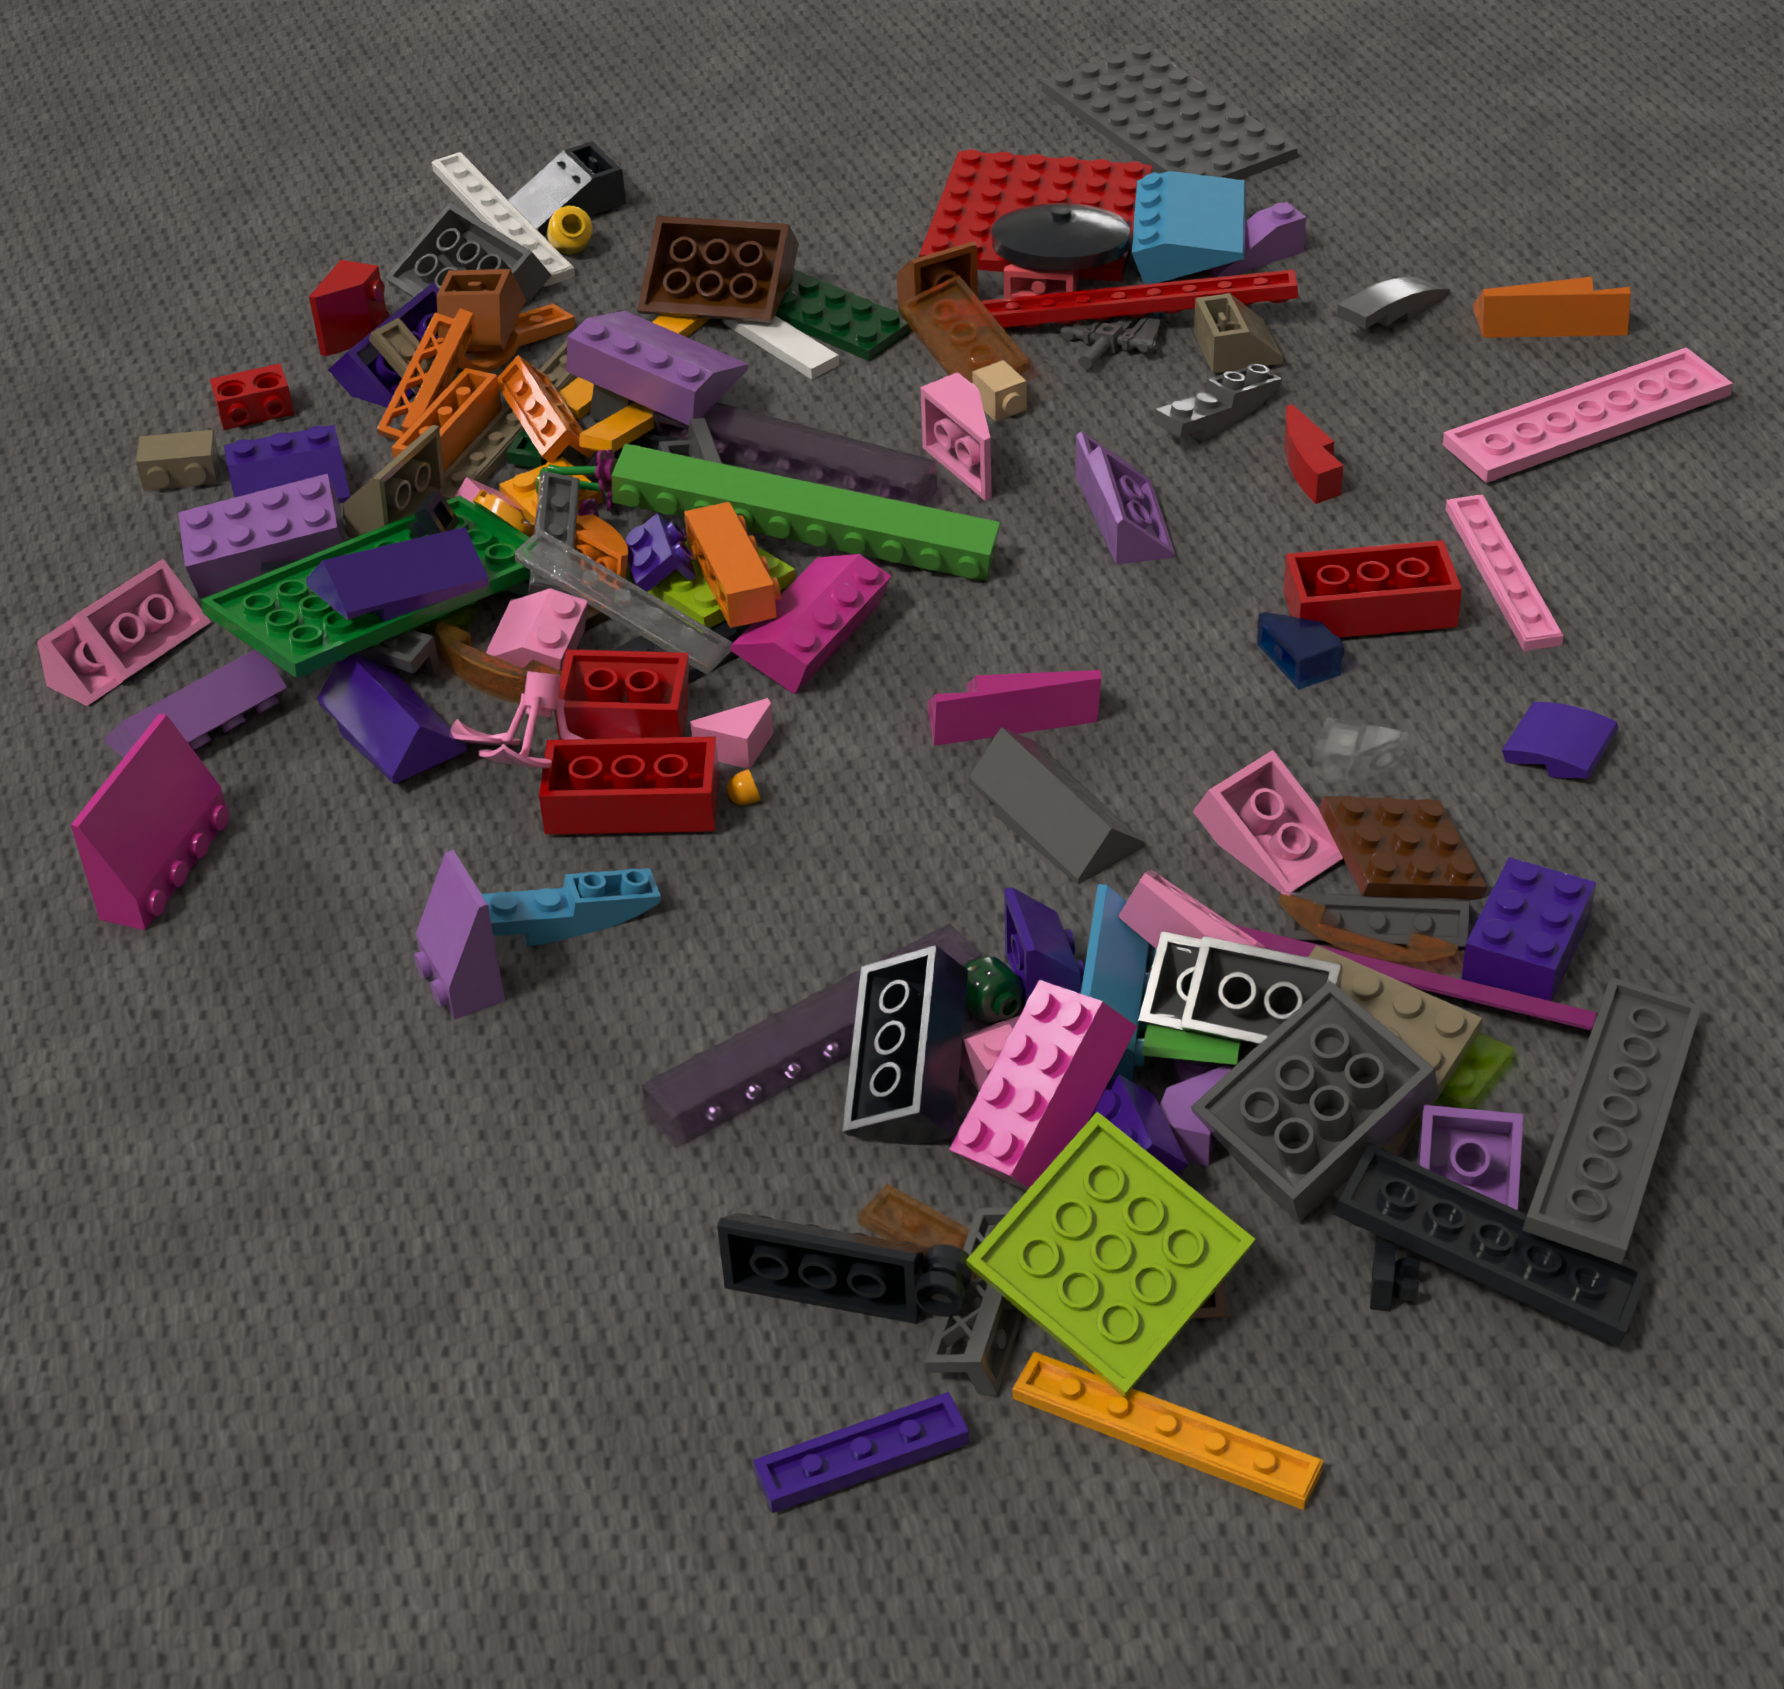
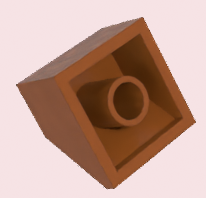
[896,241,978,322]

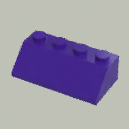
[328,282,439,408]

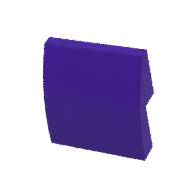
[1502,702,1619,778]

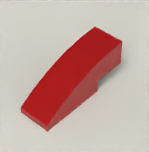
[1284,404,1343,504]

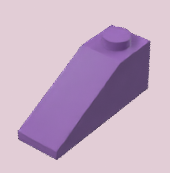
[1205,202,1306,278]

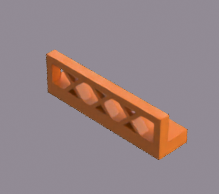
[377,308,476,441]
[498,355,596,463]

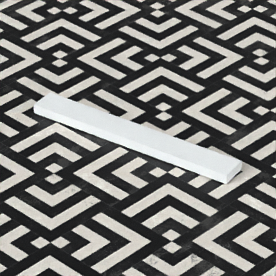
[432,152,575,287]

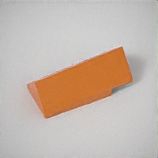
[1473,277,1631,338]

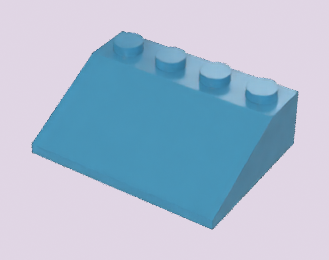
[1132,171,1246,284]

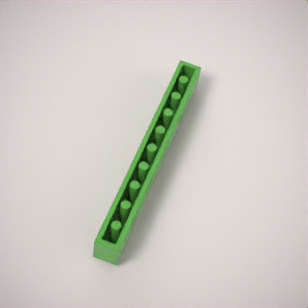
[611,443,1000,581]

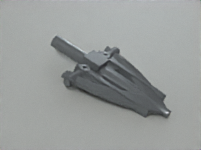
[1061,312,1160,369]

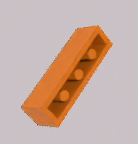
[391,368,502,472]
[684,502,781,628]

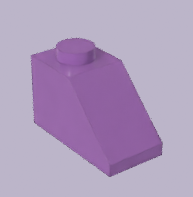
[1160,1065,1234,1166]

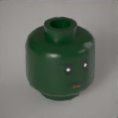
[964,956,1025,1024]

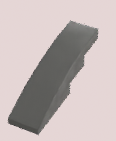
[1337,276,1450,330]

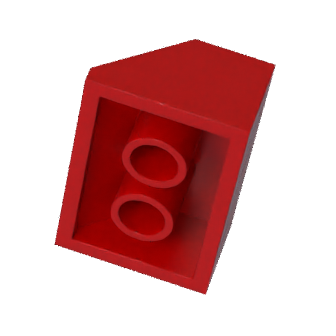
[554,649,689,740]

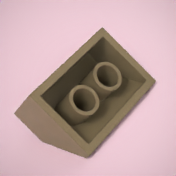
[343,425,446,538]

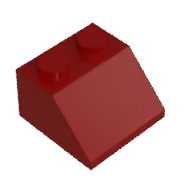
[309,260,390,356]

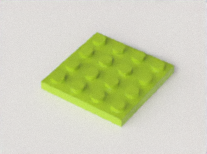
[966,1112,1256,1398]

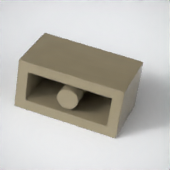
[136,430,220,491]

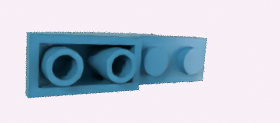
[481,868,661,947]

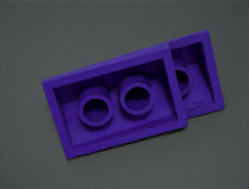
[306,527,489,621]
[317,653,468,784]

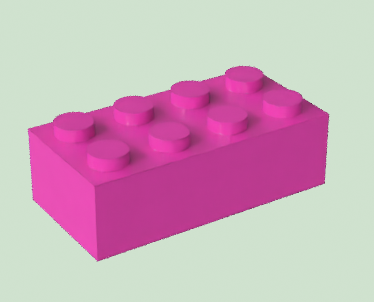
[949,980,1138,1191]

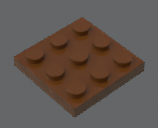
[1319,796,1487,900]

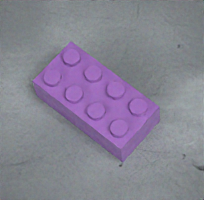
[178,474,346,597]

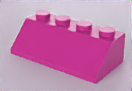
[730,554,892,694]

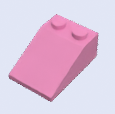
[920,372,992,501]
[1193,750,1343,895]

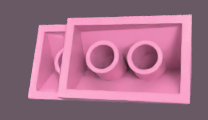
[37,559,211,706]
[1118,870,1265,949]

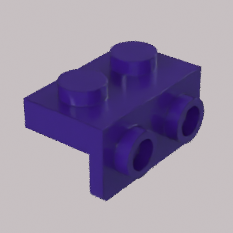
[625,513,696,593]

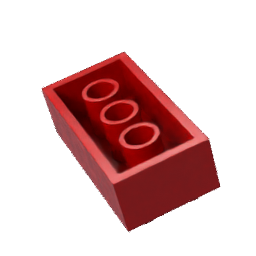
[1283,540,1462,641]
[539,736,720,835]

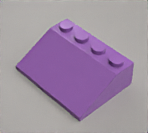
[566,311,749,425]

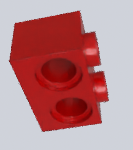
[209,363,295,431]

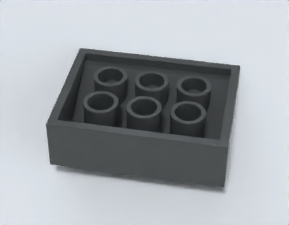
[385,202,552,304]
[1191,980,1439,1224]

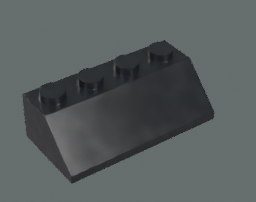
[842,945,969,1145]
[717,1213,931,1324]

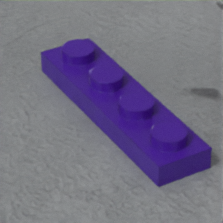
[753,1392,969,1513]

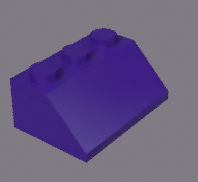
[224,425,350,503]

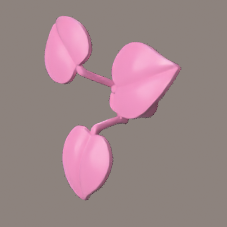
[451,671,584,768]

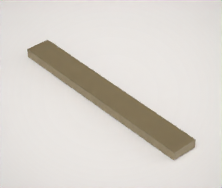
[443,341,578,501]

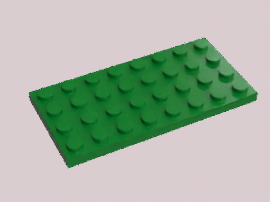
[201,496,533,678]

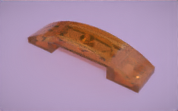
[434,620,562,704]
[1277,892,1458,962]

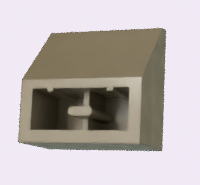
[1194,293,1283,373]

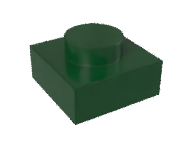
[506,431,547,468]

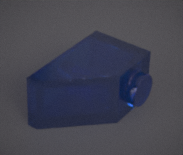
[1257,612,1345,690]

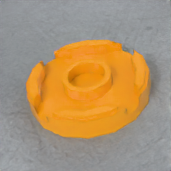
[473,490,535,539]

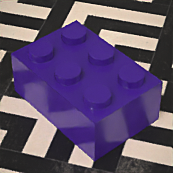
[1461,857,1596,1002]

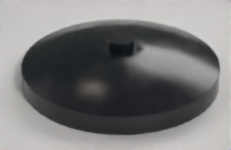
[992,203,1130,271]

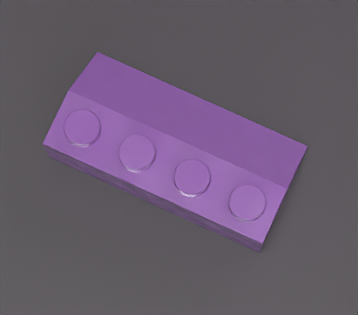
[104,649,287,758]

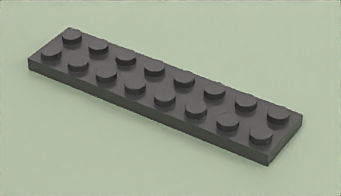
[1523,977,1702,1265]

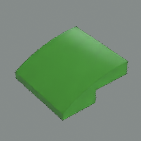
[1142,1024,1243,1065]

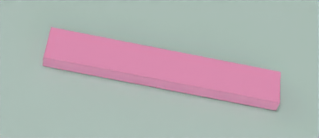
[1445,494,1564,651]

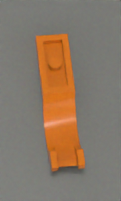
[429,304,575,373]

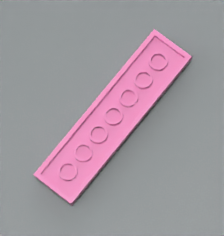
[1442,347,1733,483]

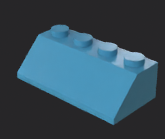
[1081,884,1157,1082]

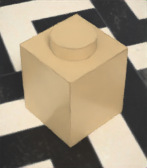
[972,360,1027,421]

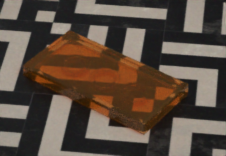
[898,275,1030,383]

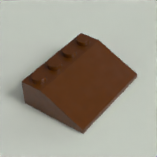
[637,216,799,323]

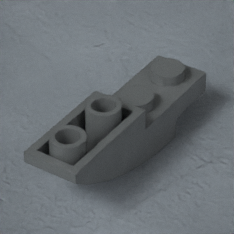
[1153,364,1282,442]

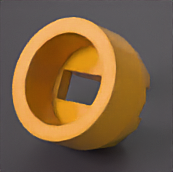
[727,769,761,805]

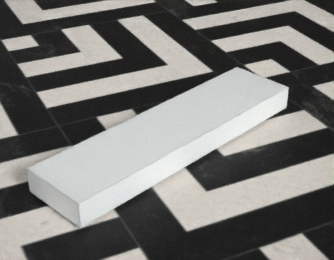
[722,316,839,379]

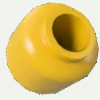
[547,206,593,255]

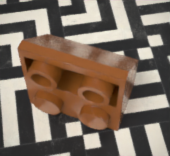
[437,269,526,351]

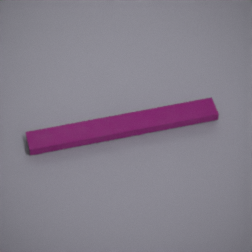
[1235,925,1598,1031]

